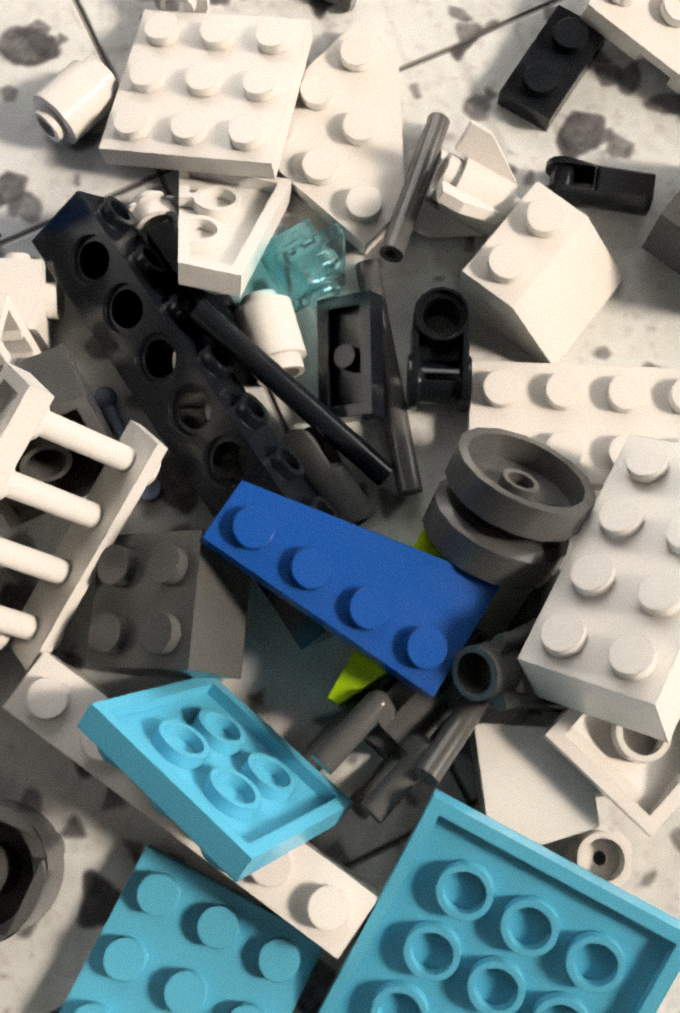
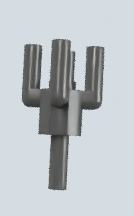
[300,627,488,824]

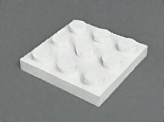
[98,9,313,179]

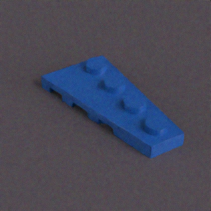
[199,480,500,698]

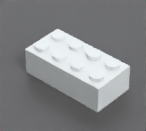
[517,434,680,743]

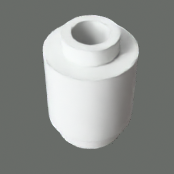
[33,56,119,144]
[233,289,307,386]

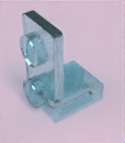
[260,218,345,313]

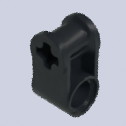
[406,287,472,412]

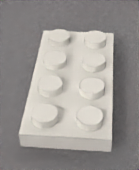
[466,360,680,491]

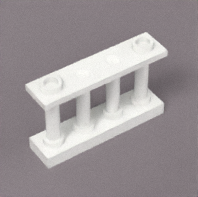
[0,362,168,673]

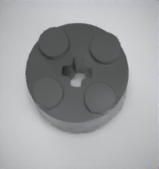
[0,799,65,942]

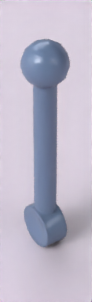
[93,386,163,503]

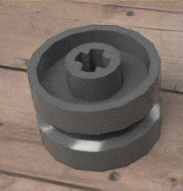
[422,427,595,590]

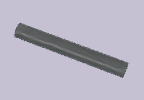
[379,112,450,263]

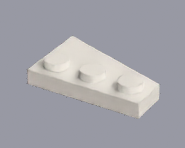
[580,0,680,95]
[178,171,292,298]

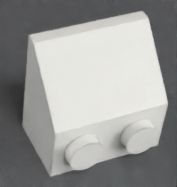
[457,181,624,363]

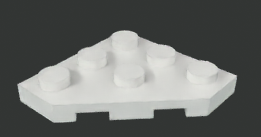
[276,21,405,255]

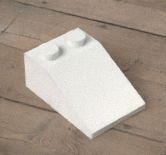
[543,707,680,837]

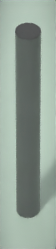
[355,259,423,496]
[414,569,561,787]

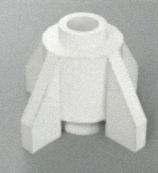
[413,119,521,238]

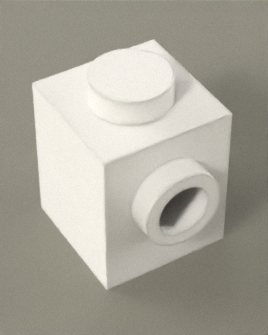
[0,252,65,351]

